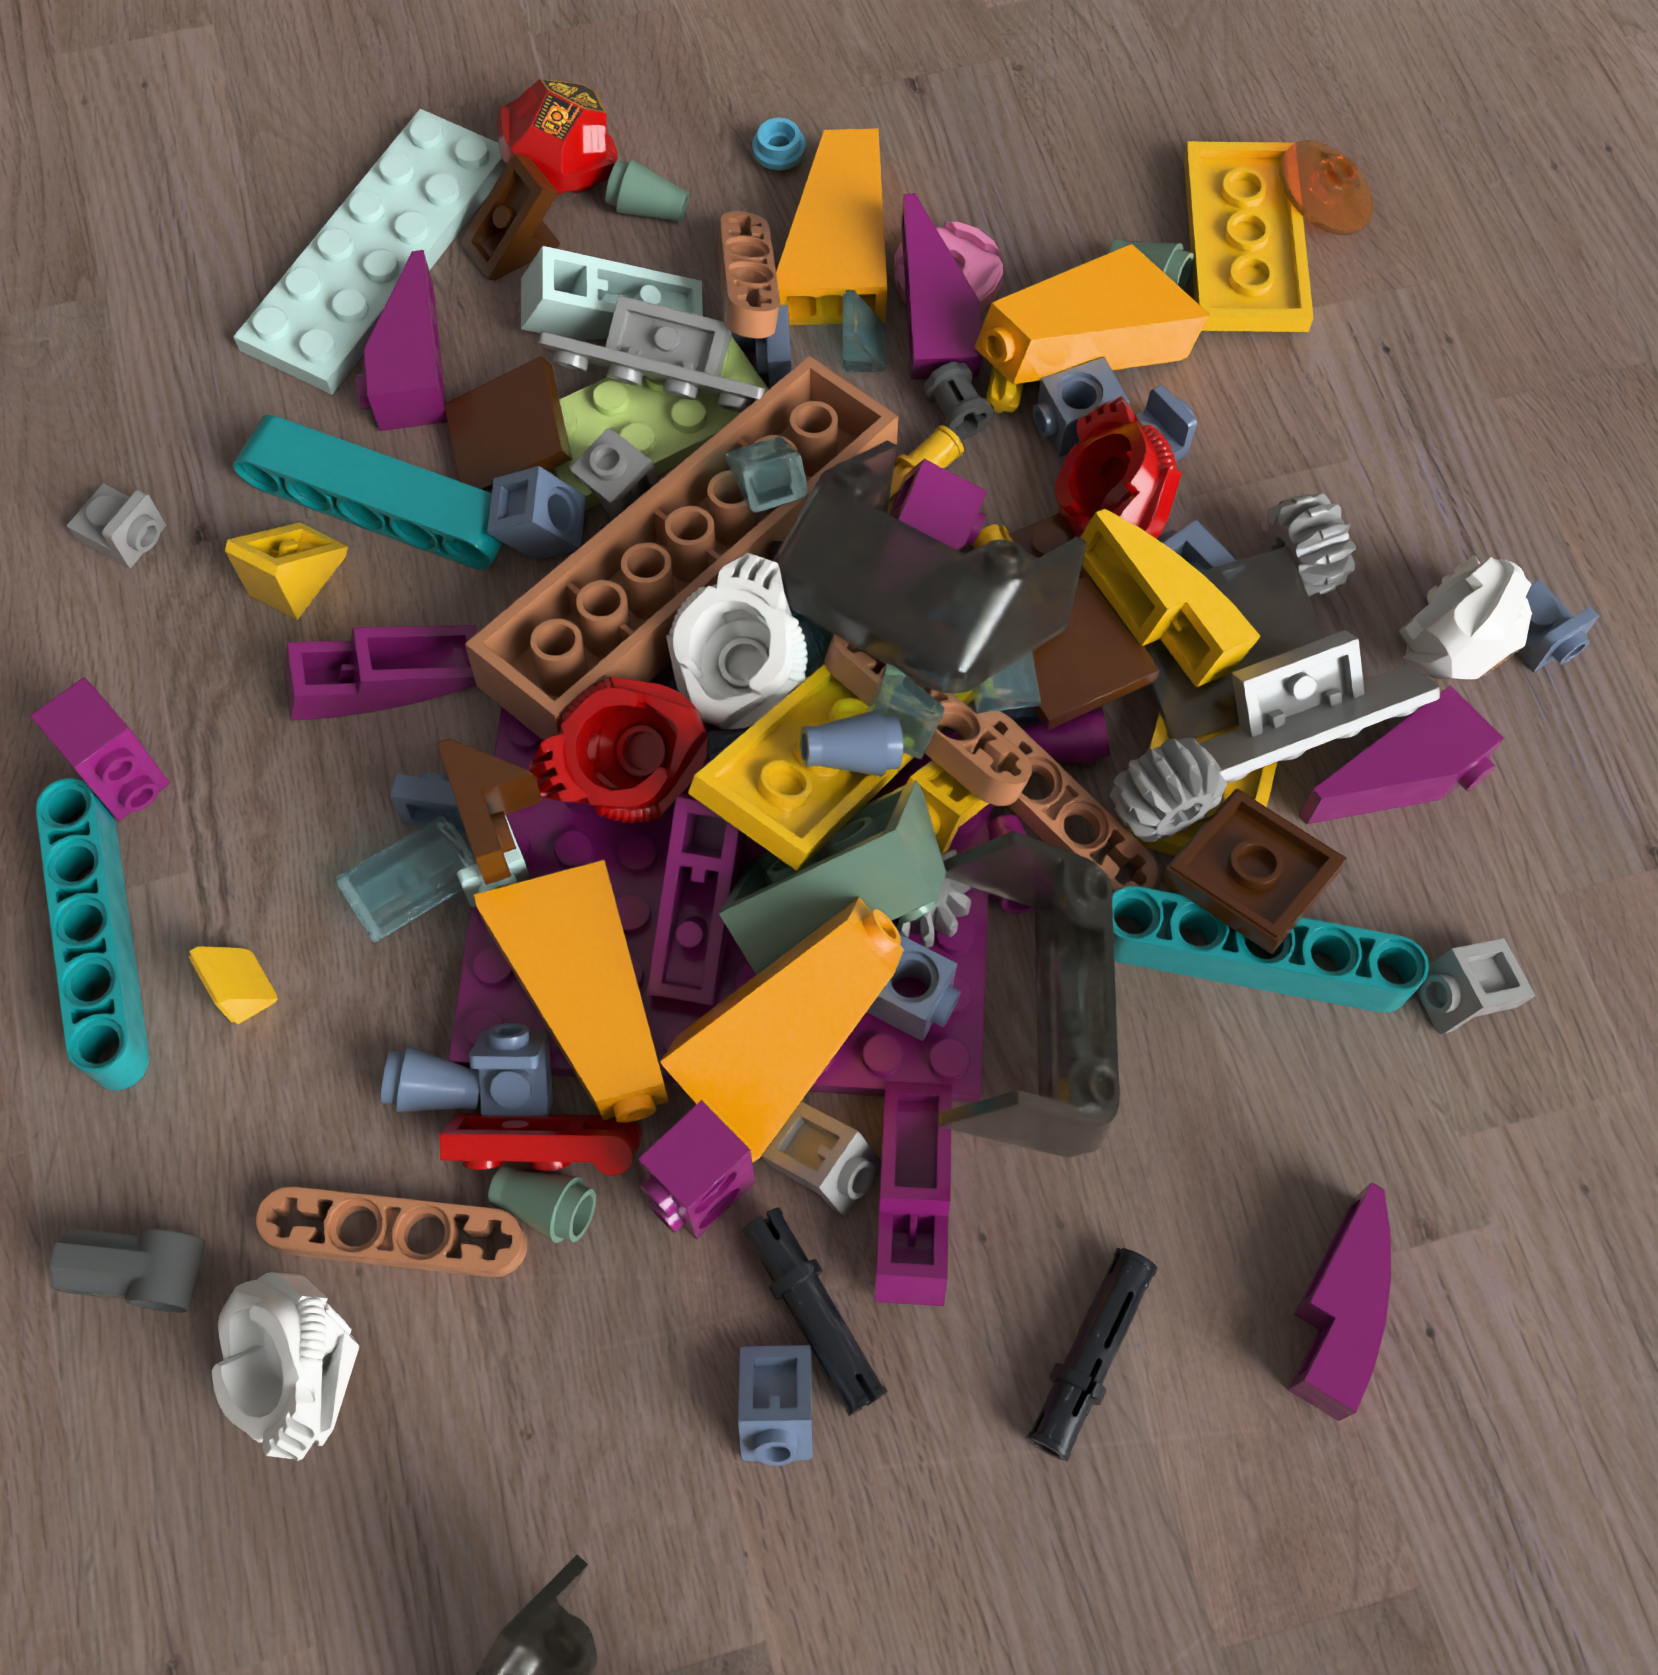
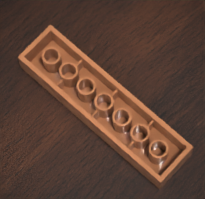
[465,356,898,741]

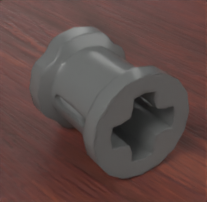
[923,362,994,440]

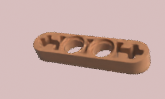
[717,211,780,338]
[824,623,1032,806]
[958,709,1158,901]
[256,1187,527,1277]

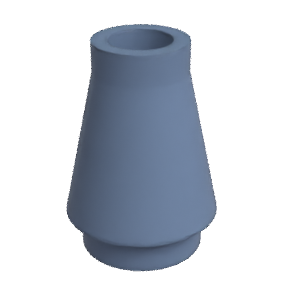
[800,710,903,777]
[380,1046,480,1113]

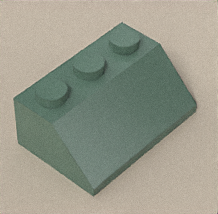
[718,780,946,975]

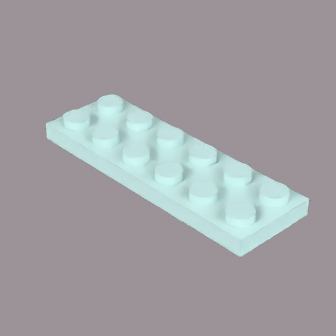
[233,109,506,395]

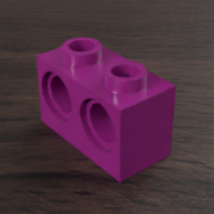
[30,677,170,821]
[638,1100,756,1240]

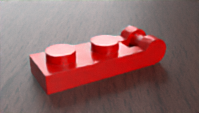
[439,1113,643,1176]

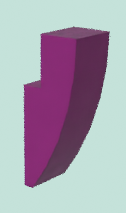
[284,625,478,721]
[874,1081,952,1306]
[1288,1182,1391,1421]

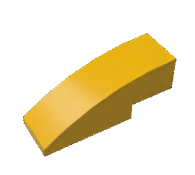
[1072,509,1260,687]

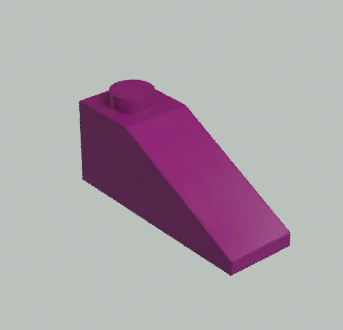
[901,193,984,380]
[356,250,447,431]
[842,459,987,626]
[1299,685,1505,824]
[647,793,748,1005]

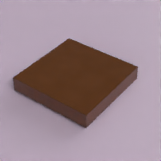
[444,356,573,493]
[986,576,1160,731]
[1161,788,1347,954]

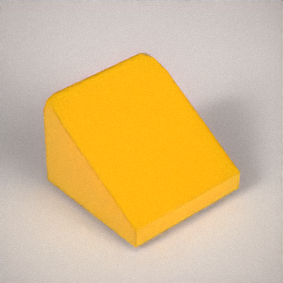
[189,946,278,1025]

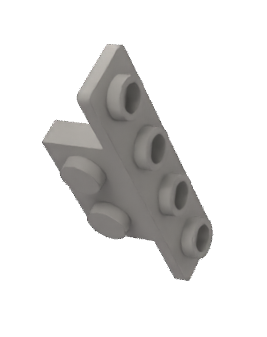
[538,295,766,413]
[1198,630,1440,783]

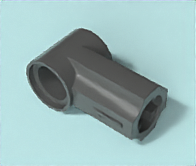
[49,1228,206,1313]

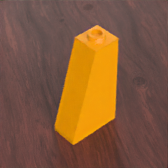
[776,128,887,326]
[974,244,1210,384]
[474,860,669,1123]
[660,897,904,1162]

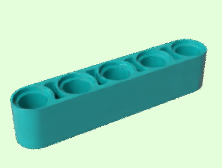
[233,415,504,570]
[36,778,149,1091]
[1096,886,1429,1012]

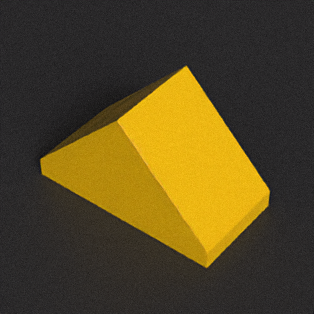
[225,522,348,620]

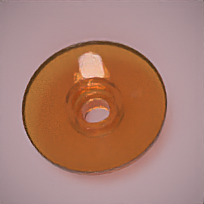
[1279,140,1373,235]

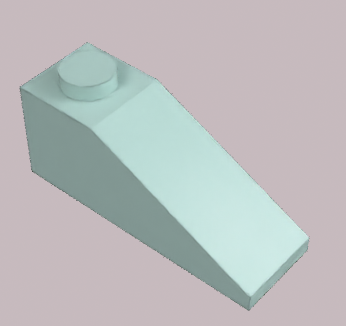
[521,246,703,340]

